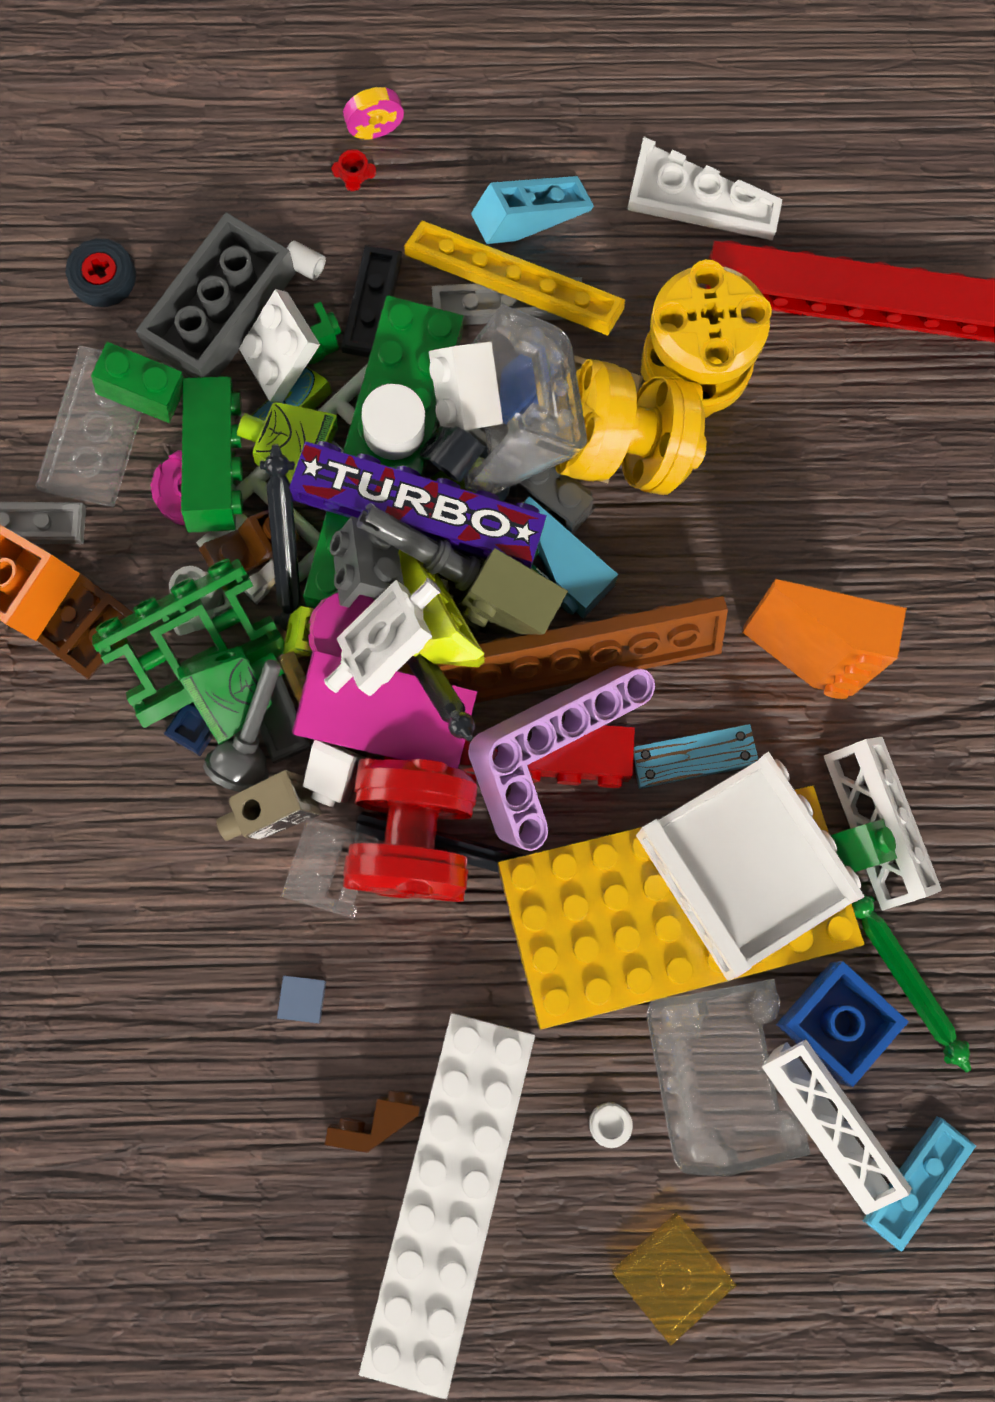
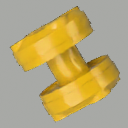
[641,259,772,418]
[553,359,707,495]

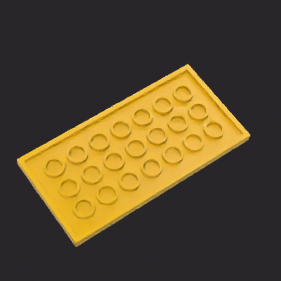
[497,785,865,1030]

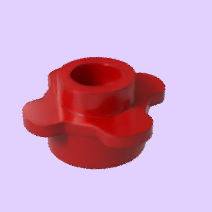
[332,149,376,191]

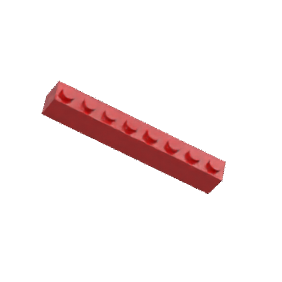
[704,240,995,343]

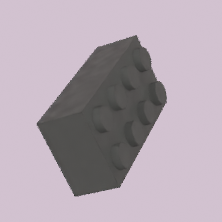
[136,212,296,378]

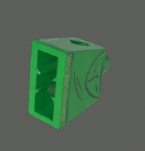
[177,646,285,745]

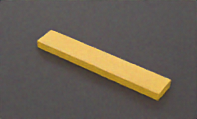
[404,220,625,335]

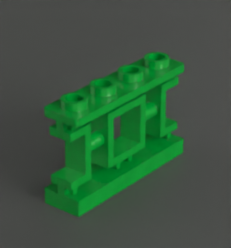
[92,558,285,728]

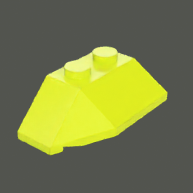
[399,550,485,667]

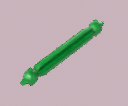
[851,894,972,1073]

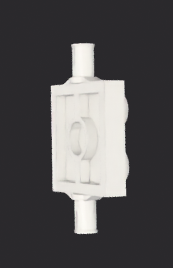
[324,578,441,696]

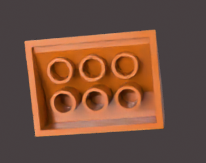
[742,579,906,699]

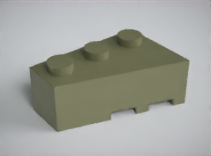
[456,548,568,635]

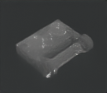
[281,817,379,919]

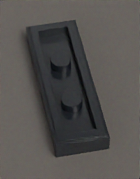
[341,245,402,358]

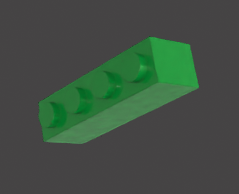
[181,376,243,533]

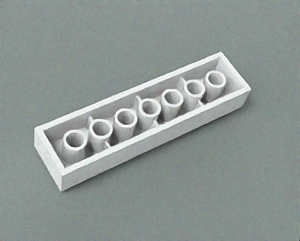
[359,1013,535,1399]

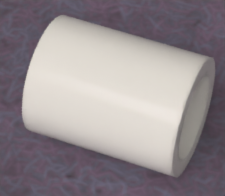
[287,240,326,280]

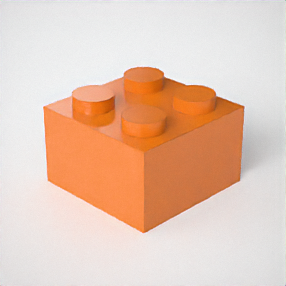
[0,525,80,641]

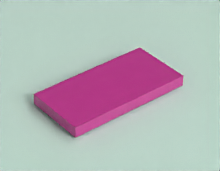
[292,650,477,769]

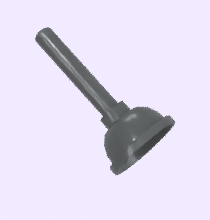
[203,659,281,792]

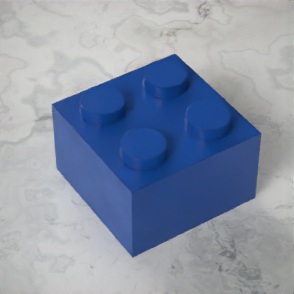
[776,961,909,1087]

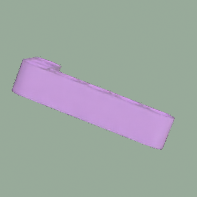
[468,665,655,851]

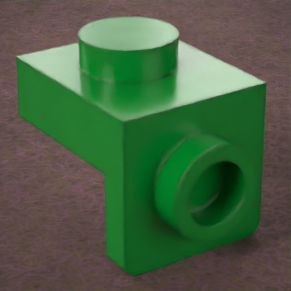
[308,301,341,364]

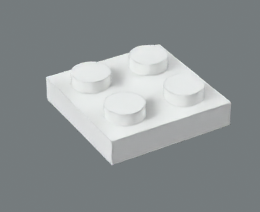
[239,289,320,403]

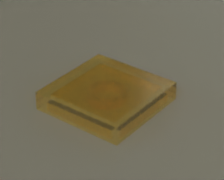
[612,1212,737,1346]

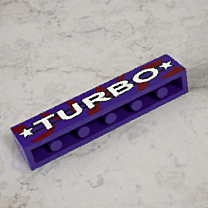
[289,441,547,569]

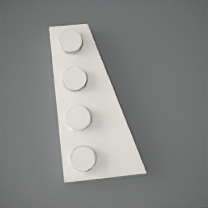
[627,137,783,240]

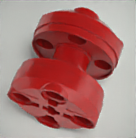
[343,759,478,902]

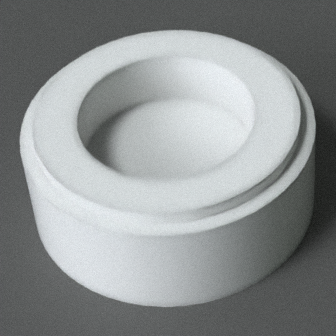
[589,1102,633,1148]

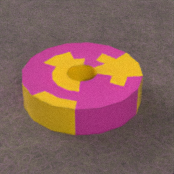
[343,87,404,139]

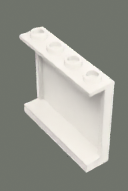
[636,752,865,981]

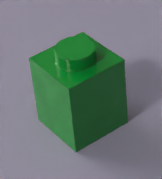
[830,819,898,872]

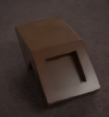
[199,509,300,572]
[324,1090,422,1153]

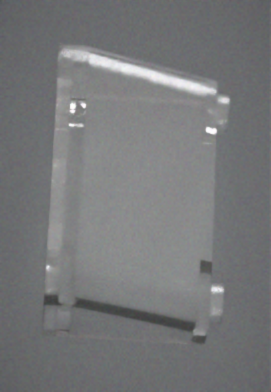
[464,304,587,494]
[647,979,810,1177]

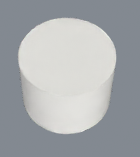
[362,384,425,460]

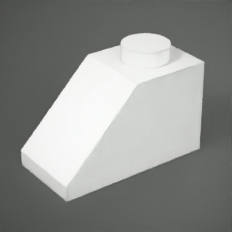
[303,740,367,807]

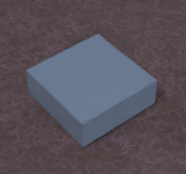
[277,976,327,1023]

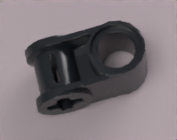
[420,426,485,483]

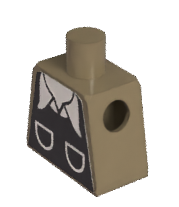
[216,770,322,841]

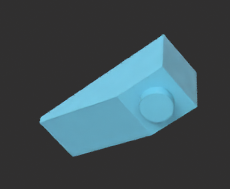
[471,176,594,244]
[524,496,618,619]

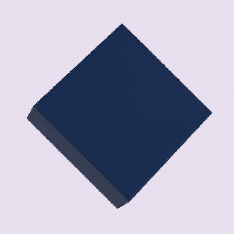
[164,703,213,756]

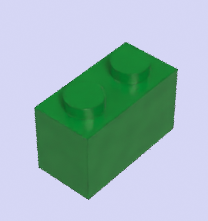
[91,341,183,424]

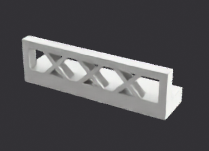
[824,737,942,911]
[762,1039,912,1215]

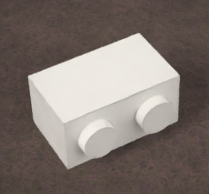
[429,342,503,430]

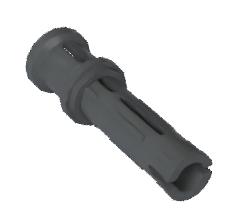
[357,503,481,591]

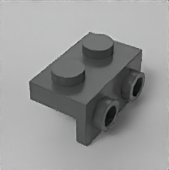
[330,516,404,607]

